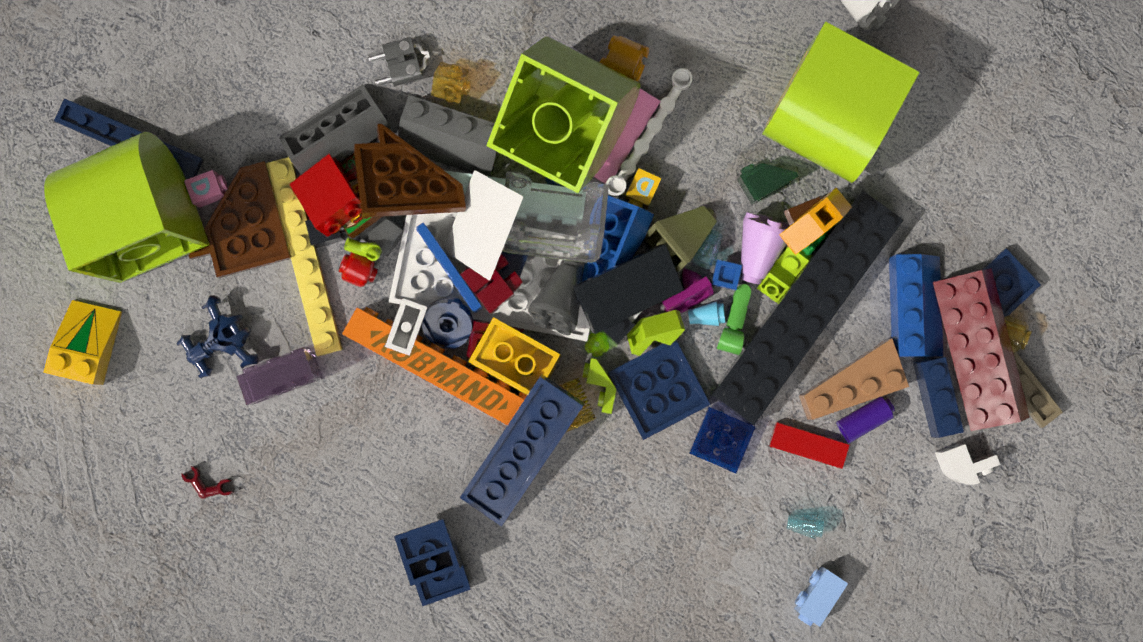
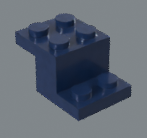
[394,518,471,607]

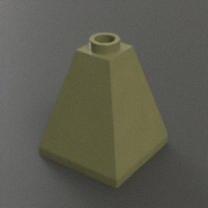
[643,206,717,273]

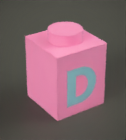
[184,170,228,208]

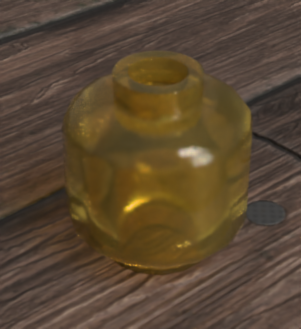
[1004,316,1032,352]

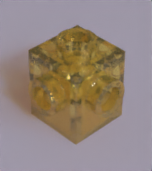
[431,62,472,103]

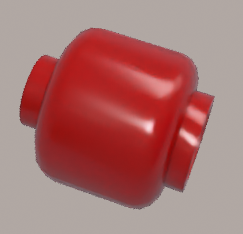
[338,252,378,287]

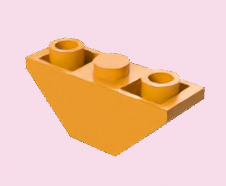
[779,188,852,255]

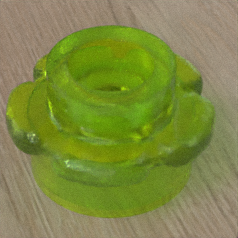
[584,332,609,357]

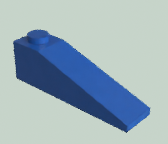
[582,193,654,282]

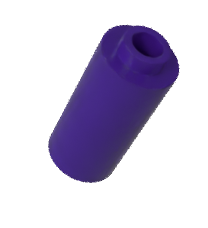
[836,397,895,444]

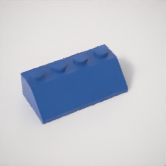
[889,254,944,357]

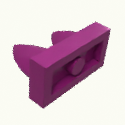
[663,268,714,314]

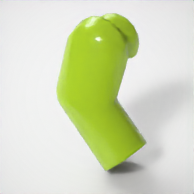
[344,238,382,261]

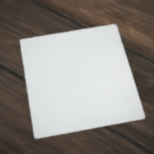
[444,171,523,280]

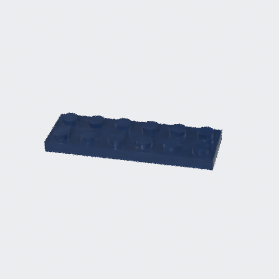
[460,374,585,527]

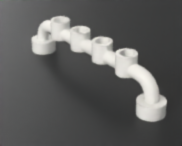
[606,68,692,197]

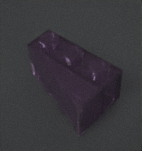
[236,347,323,405]

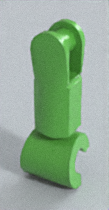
[717,284,751,355]

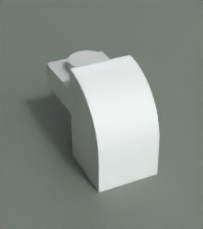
[935,444,1000,485]

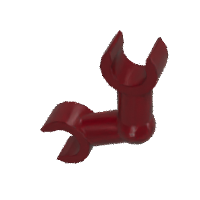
[181,466,234,499]

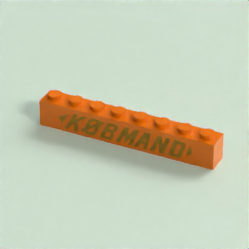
[342,306,527,425]

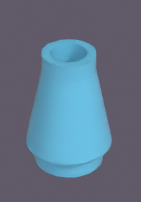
[688,301,726,326]

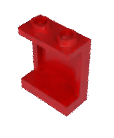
[289,154,361,237]

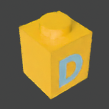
[625,168,661,209]

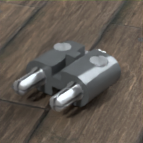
[367,37,430,86]

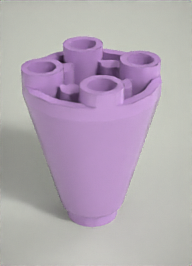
[741,212,790,284]

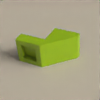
[757,246,812,303]
[627,310,685,356]
[582,358,616,414]

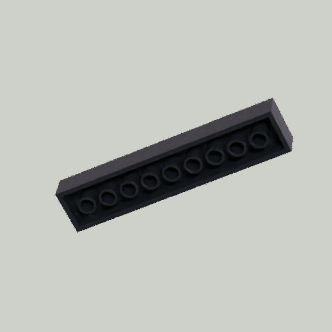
[710,190,904,425]

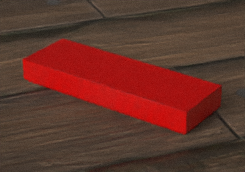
[769,422,850,469]

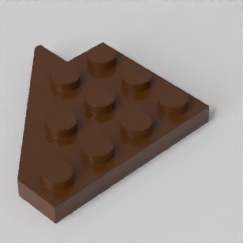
[354,124,466,218]
[189,161,291,278]

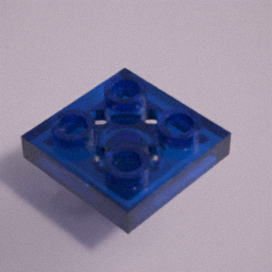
[689,407,756,474]

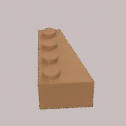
[799,338,909,420]

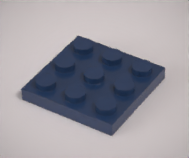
[608,340,711,440]

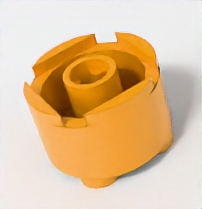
[600,35,649,82]

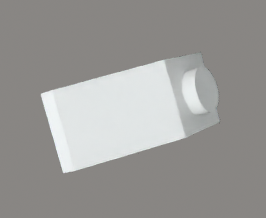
[385,298,427,356]

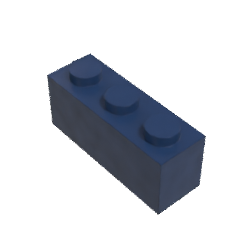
[913,357,964,438]

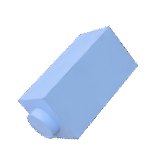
[794,567,848,627]

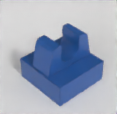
[711,259,742,291]

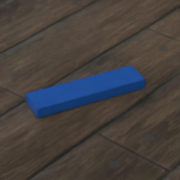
[416,222,483,313]

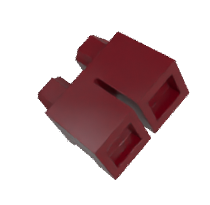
[460,254,523,315]

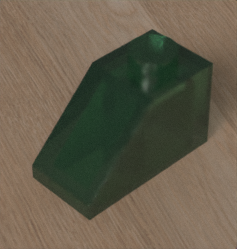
[737,163,799,205]

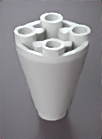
[841,0,899,30]

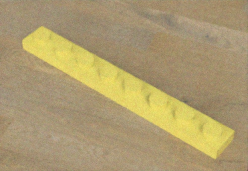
[266,157,343,357]

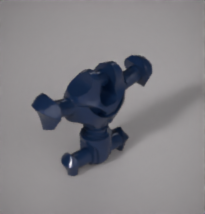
[177,295,259,379]

